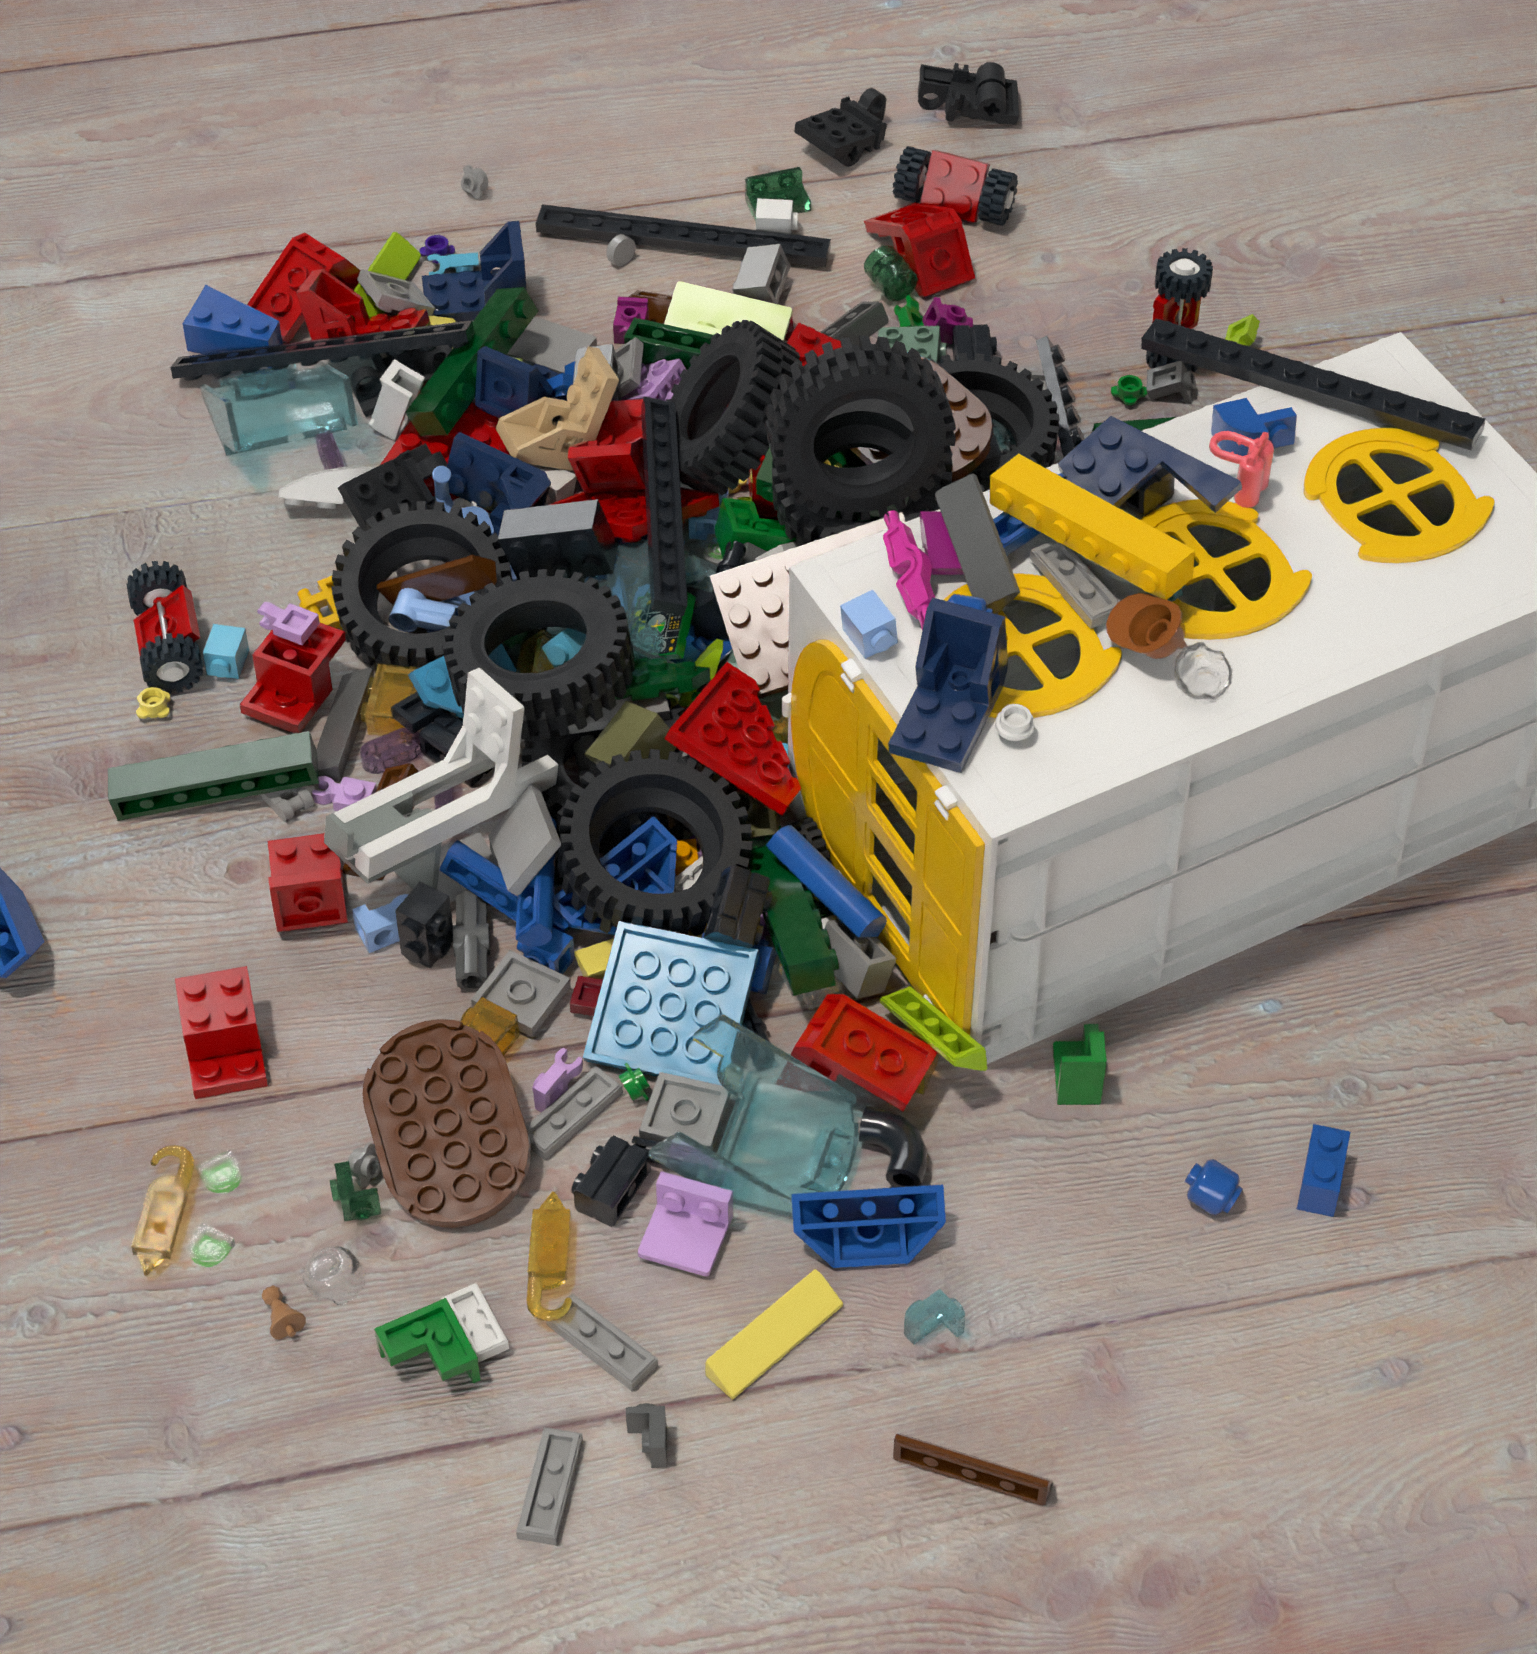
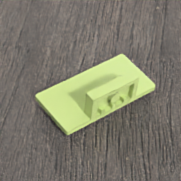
[664,281,793,341]

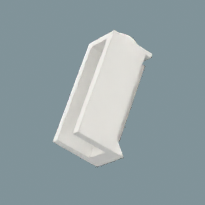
[368,359,425,441]

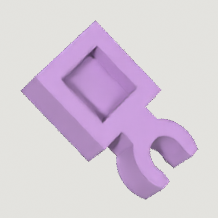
[312,776,377,811]

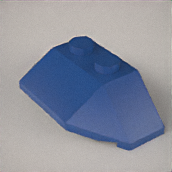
[553,816,677,935]
[0,868,45,979]
[791,1185,946,1268]

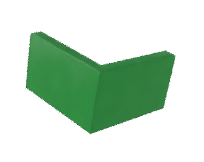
[715,498,796,558]
[1053,1024,1107,1105]
[374,1298,481,1384]

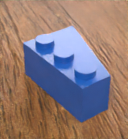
[182,285,283,368]

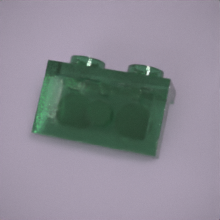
[745,167,811,222]

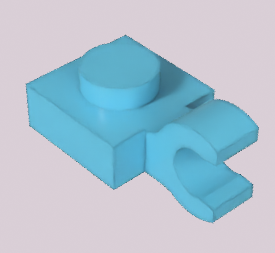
[427,252,479,275]

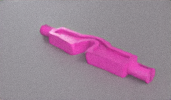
[883,511,935,630]

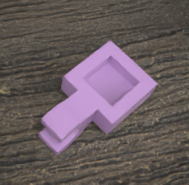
[257,602,320,645]
[532,1048,583,1113]

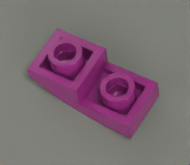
[920,511,964,575]

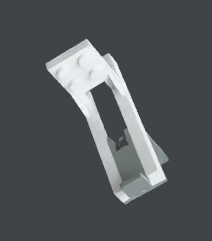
[324,668,558,889]

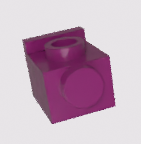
[613,296,649,344]
[922,297,973,344]

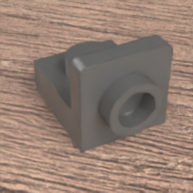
[1146,361,1196,403]
[626,1403,667,1468]

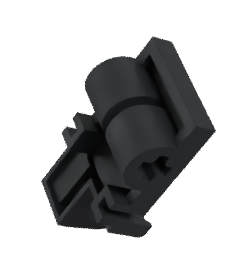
[918,62,1019,125]
[794,88,887,167]
[350,345,452,417]
[337,443,447,532]

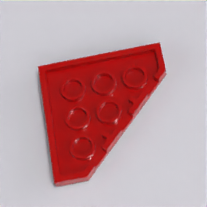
[664,662,801,815]

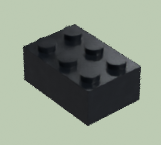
[498,499,618,580]

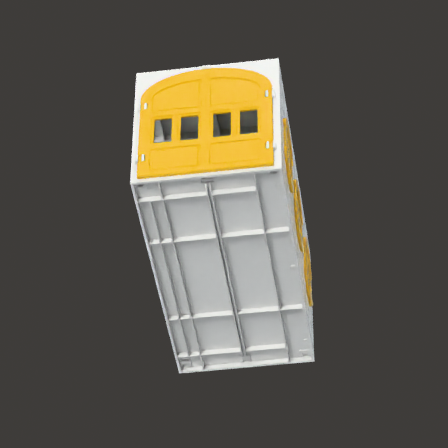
[782,332,1537,1064]

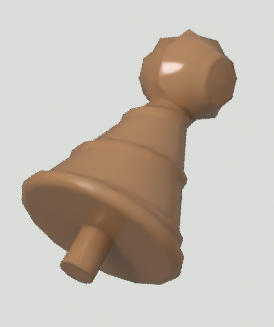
[262,1285,306,1340]

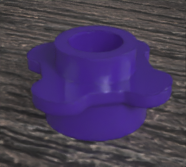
[419,235,455,264]

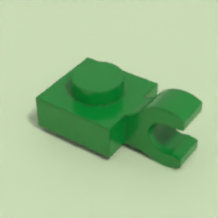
[894,295,924,327]

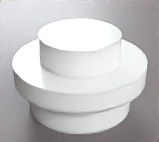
[995,704,1034,741]

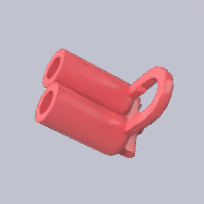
[1209,431,1274,508]

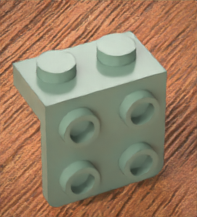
[878,326,947,364]

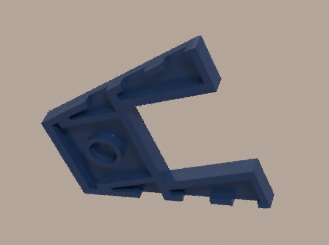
[1058,416,1242,585]

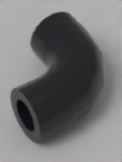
[859,1106,927,1187]

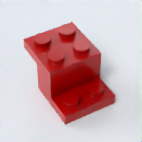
[240,623,346,733]
[175,966,268,1099]

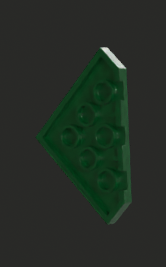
[615,655,711,701]

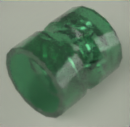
[864,245,918,302]

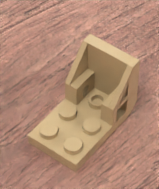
[496,346,619,471]

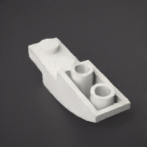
[278,466,375,509]

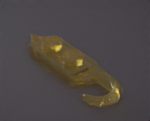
[131,1145,194,1276]
[526,1191,572,1321]

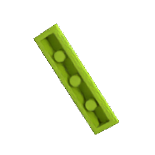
[347,232,421,322]
[880,986,988,1071]

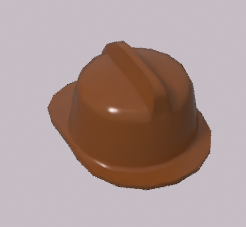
[1107,593,1187,659]

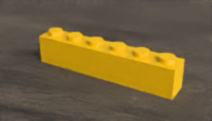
[989,454,1195,600]

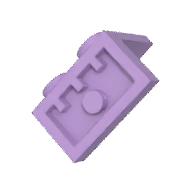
[621,359,686,400]
[638,1171,733,1277]

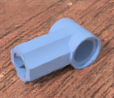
[389,588,459,632]

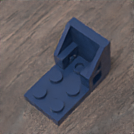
[422,221,527,322]
[475,346,559,418]
[447,432,551,536]
[888,597,1008,773]

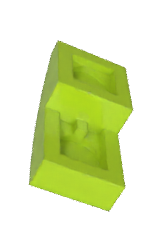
[678,639,723,707]

